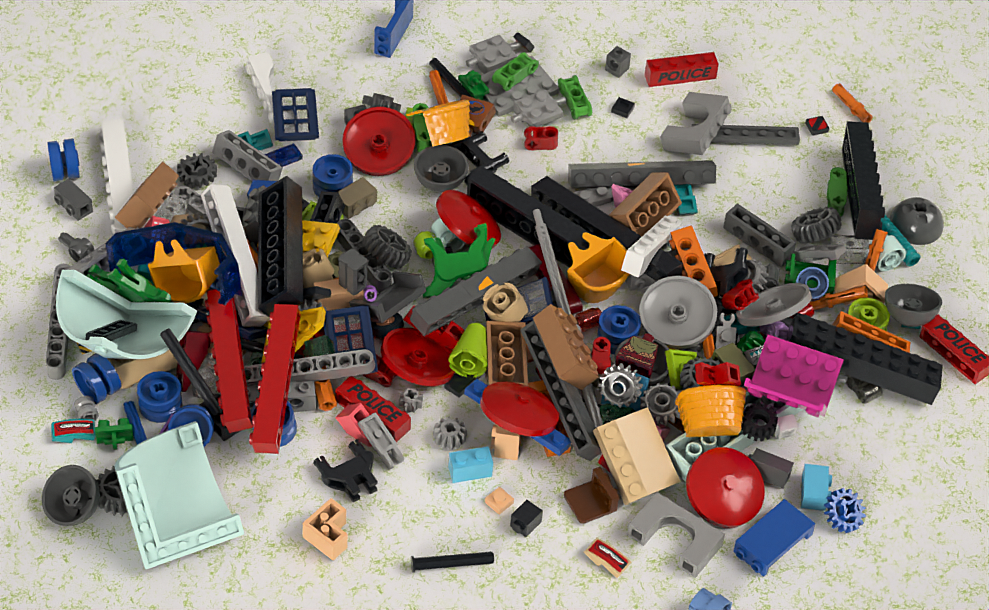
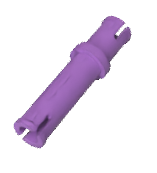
[363,285,377,302]

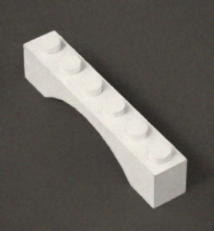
[246,52,303,142]
[621,215,682,278]

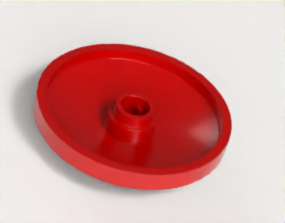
[342,107,416,176]
[436,190,501,249]
[380,328,455,386]
[480,382,559,437]
[686,447,765,528]

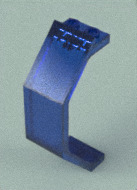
[105,222,242,305]

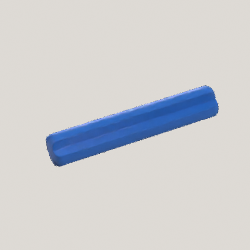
[123,401,147,445]

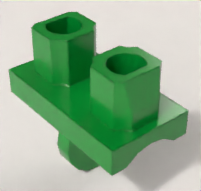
[458,70,490,100]
[95,418,133,450]

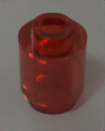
[575,307,602,332]

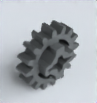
[362,93,401,112]
[177,153,217,188]

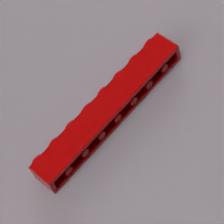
[205,286,253,433]
[249,304,301,454]

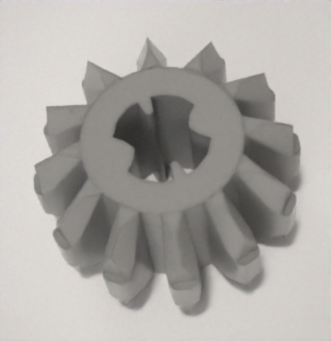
[433,416,467,451]

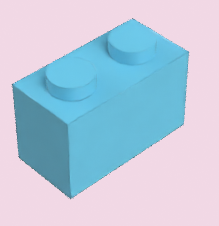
[448,446,493,483]
[801,464,832,511]

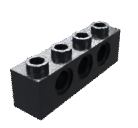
[310,191,345,224]

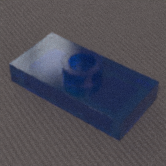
[264,143,303,167]

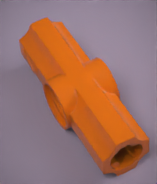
[308,354,337,411]

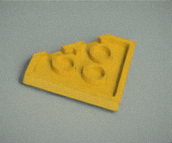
[261,306,326,363]

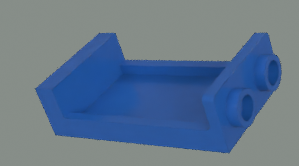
[374,0,414,58]
[734,499,815,577]

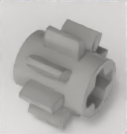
[399,388,423,413]

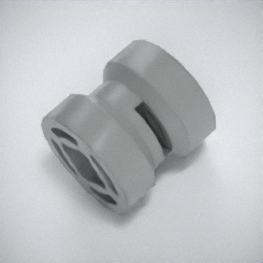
[74,396,99,421]

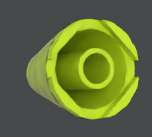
[448,323,488,377]

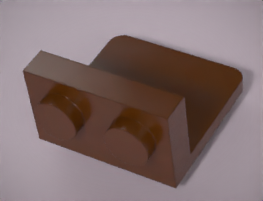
[564,467,620,524]

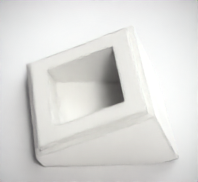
[775,414,799,439]

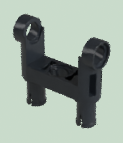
[442,131,509,185]

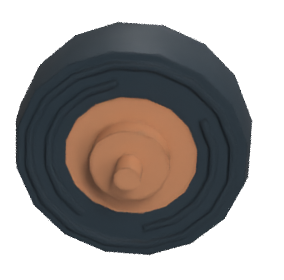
[371,313,404,338]

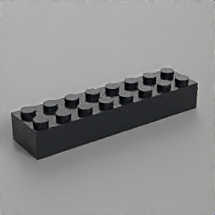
[841,121,885,240]
[467,166,595,268]
[258,176,303,317]
[786,313,943,405]

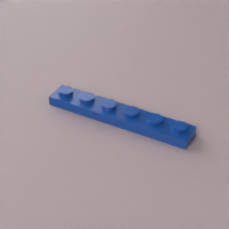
[464,379,572,456]

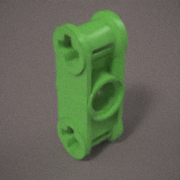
[492,52,539,91]
[558,75,592,120]
[412,103,432,152]
[827,167,848,217]

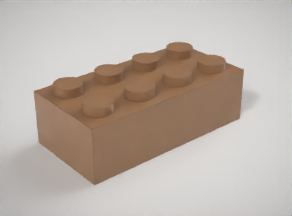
[115,161,179,229]
[609,172,682,236]
[533,304,599,390]
[485,321,528,386]

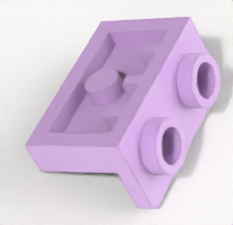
[759,321,789,340]

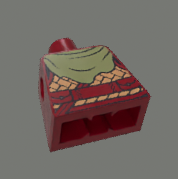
[615,333,658,381]

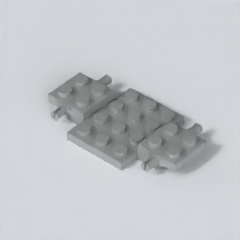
[466,35,566,127]

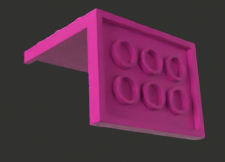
[744,334,844,418]

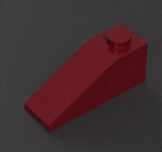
[176,331,211,392]

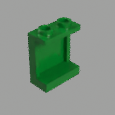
[784,254,837,296]

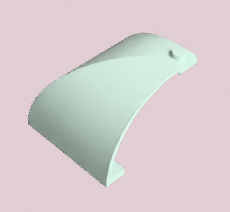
[56,270,197,359]
[115,421,244,569]

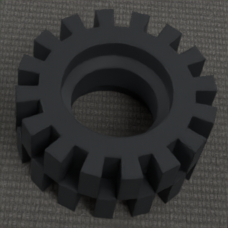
[741,403,778,441]

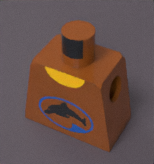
[460,95,496,137]

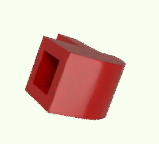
[695,362,741,386]

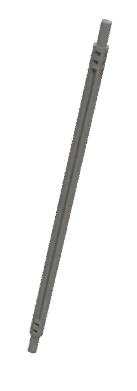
[533,209,608,472]

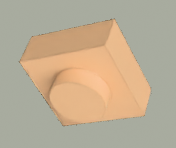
[485,487,514,515]

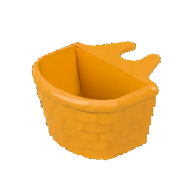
[406,99,470,147]
[567,232,630,303]
[147,240,221,304]
[675,385,746,437]

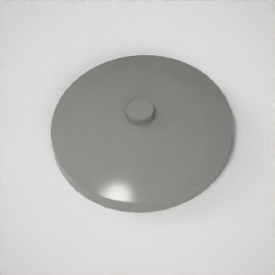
[639,276,717,349]
[736,283,812,326]

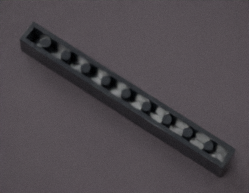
[531,176,683,282]

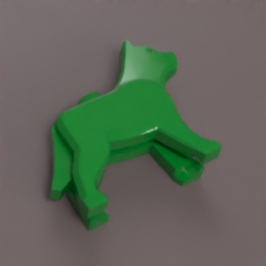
[423,223,496,298]
[87,258,173,303]

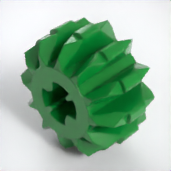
[736,331,765,356]

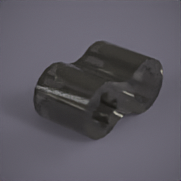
[845,375,883,404]

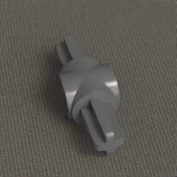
[58,232,94,262]

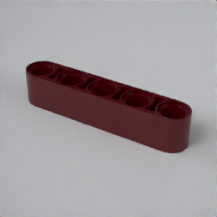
[529,244,583,315]

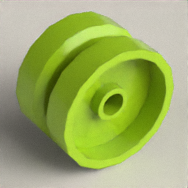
[847,298,890,331]

